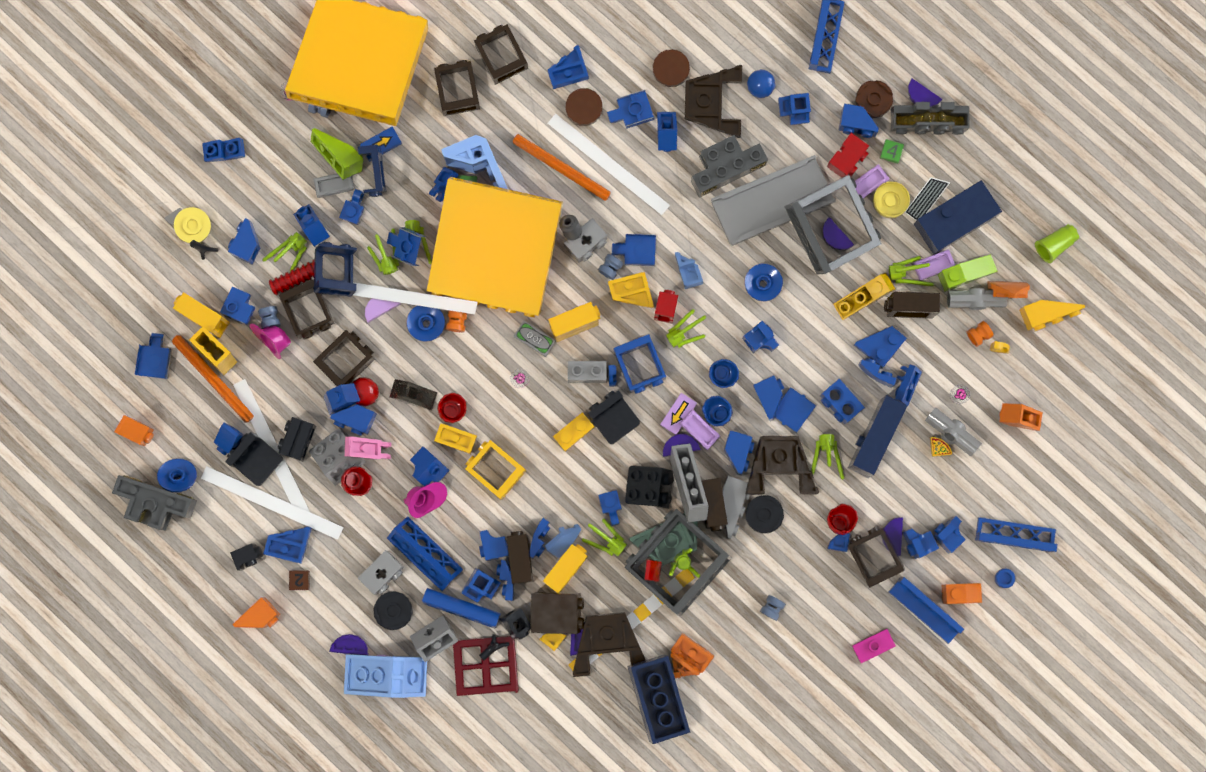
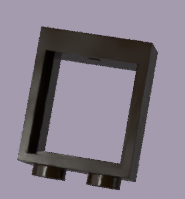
[474,24,528,85]
[434,60,480,116]
[279,279,335,340]
[884,292,940,319]
[313,330,375,386]
[701,478,728,532]
[848,526,905,588]
[507,531,533,584]

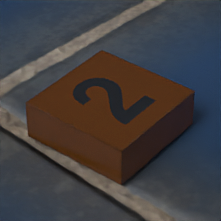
[289,570,310,590]

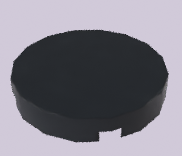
[745,495,784,534]
[373,591,413,630]

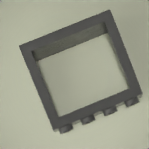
[784,175,881,275]
[624,509,732,616]

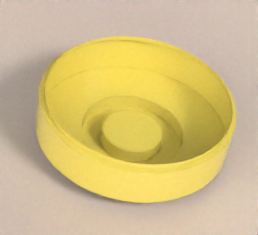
[873,182,910,218]
[174,207,211,244]

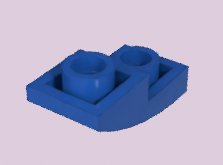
[202,138,245,162]
[858,358,897,388]
[530,518,550,559]
[496,560,514,601]

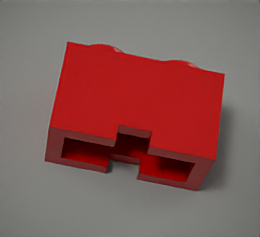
[827,133,869,178]
[654,290,678,324]

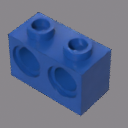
[820,379,865,424]

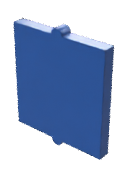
[775,387,816,433]

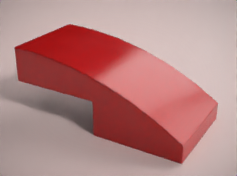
[644,560,662,582]

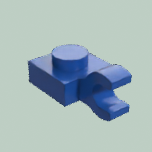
[429,167,458,202]
[339,189,364,225]
[598,490,622,526]

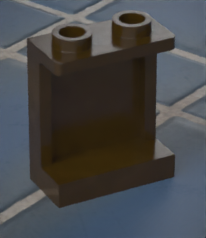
[531,592,584,634]

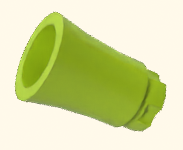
[1035,224,1079,263]

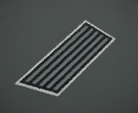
[905,177,950,221]

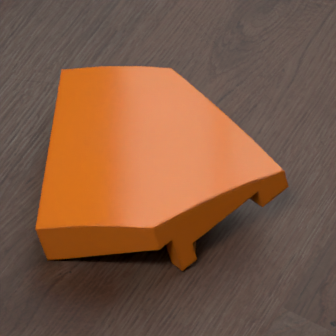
[987,281,1030,298]
[670,633,714,679]

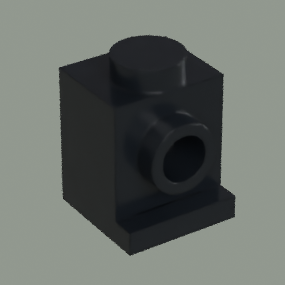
[230,543,263,571]
[500,608,531,640]

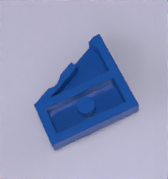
[548,45,589,89]
[854,326,907,368]
[263,527,312,564]

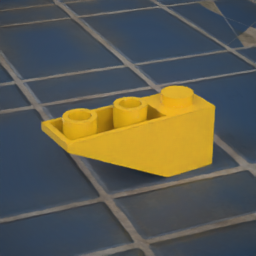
[833,273,896,320]
[1019,300,1086,332]

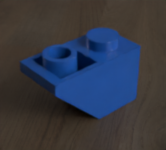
[838,103,879,138]
[293,204,330,247]
[228,218,261,265]
[330,405,377,436]
[724,430,755,475]

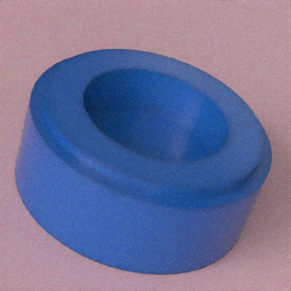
[995,569,1015,588]

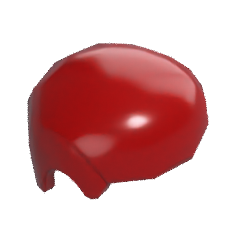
[352,377,379,406]
[437,393,466,423]
[341,466,372,496]
[827,504,858,535]

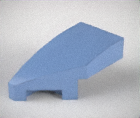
[675,252,703,289]
[545,524,581,558]

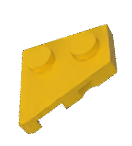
[608,272,654,308]

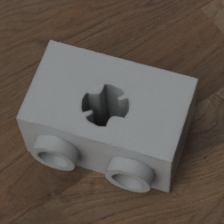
[563,218,607,263]
[568,361,606,383]
[358,550,404,595]
[410,616,458,662]

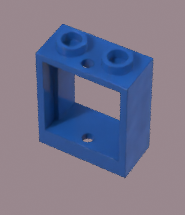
[613,334,666,394]

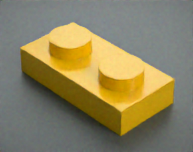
[553,412,595,452]
[434,423,477,454]

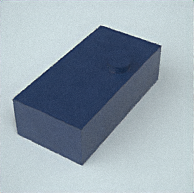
[914,180,1002,255]
[848,395,908,478]
[627,655,691,744]

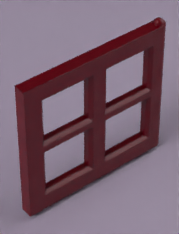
[453,636,519,696]

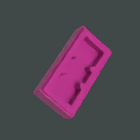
[852,629,896,663]

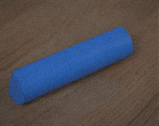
[422,588,501,629]

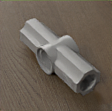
[947,288,1008,310]
[925,408,982,456]

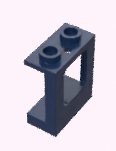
[358,145,387,197]
[314,242,357,297]

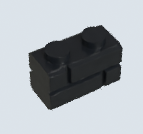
[278,417,316,462]

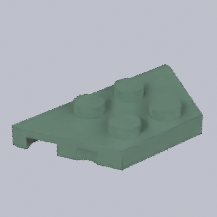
[629,513,698,566]

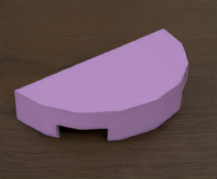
[365,298,401,323]

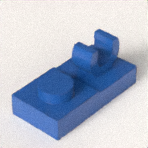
[895,364,922,407]

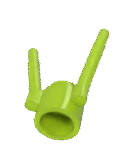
[399,220,432,265]
[367,229,400,275]
[262,232,307,272]
[889,256,934,286]
[666,309,706,348]
[811,434,844,480]
[582,519,627,557]
[669,548,700,578]

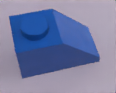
[657,112,677,152]
[753,376,785,421]
[323,383,360,415]
[214,422,244,456]

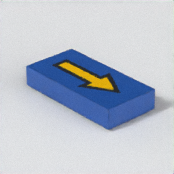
[360,126,402,162]

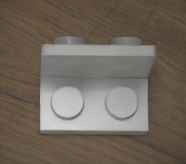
[309,428,366,486]

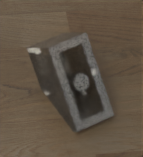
[389,379,437,411]

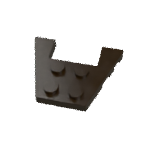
[684,65,742,138]
[746,436,819,495]
[573,612,646,677]

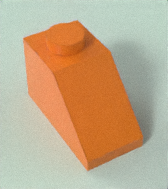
[999,403,1043,431]
[114,415,154,446]
[941,583,982,604]
[232,597,280,628]

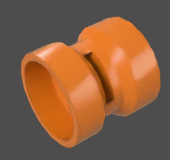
[446,311,467,333]
[967,321,994,347]

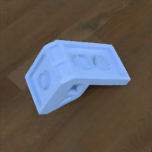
[441,135,508,189]
[344,654,427,698]

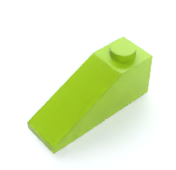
[310,128,363,180]
[938,254,998,292]

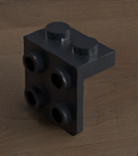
[588,390,640,445]
[225,432,283,486]
[625,466,674,509]

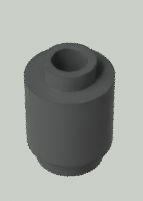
[559,215,582,240]

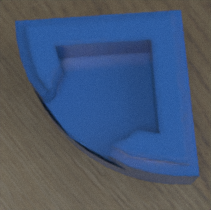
[609,365,617,387]
[827,533,850,552]

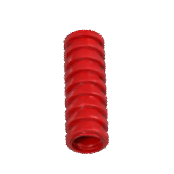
[269,260,314,296]

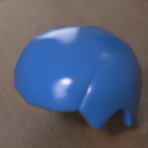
[747,69,776,98]
[709,359,739,388]
[702,396,733,427]

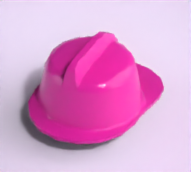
[250,323,291,360]
[403,482,447,518]

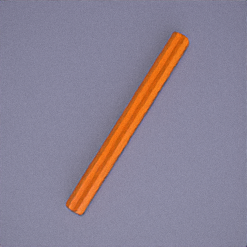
[513,134,611,201]
[172,335,254,423]

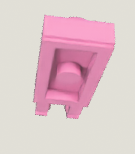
[344,437,391,460]

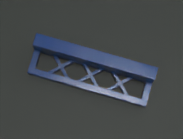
[808,0,845,74]
[387,516,463,591]
[975,517,1058,552]
[888,577,964,644]

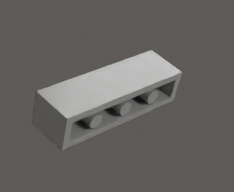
[670,444,709,523]

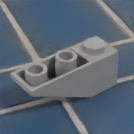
[722,476,750,539]

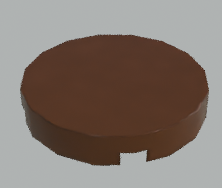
[653,49,690,87]
[855,80,893,118]
[566,88,602,126]

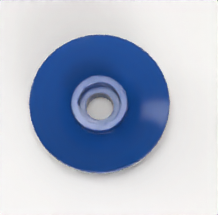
[745,264,783,301]
[407,306,445,342]
[157,459,197,493]

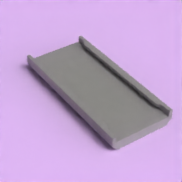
[711,155,836,246]

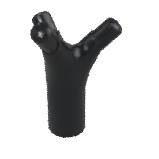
[190,240,218,260]
[479,634,510,661]

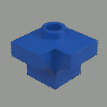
[778,93,811,125]
[220,287,255,325]
[742,321,779,354]
[410,446,450,486]
[933,516,966,554]
[902,529,939,559]
[479,530,509,561]
[461,568,501,603]

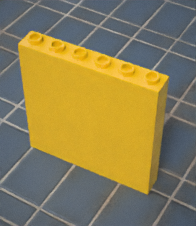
[285,0,428,126]
[427,177,563,317]

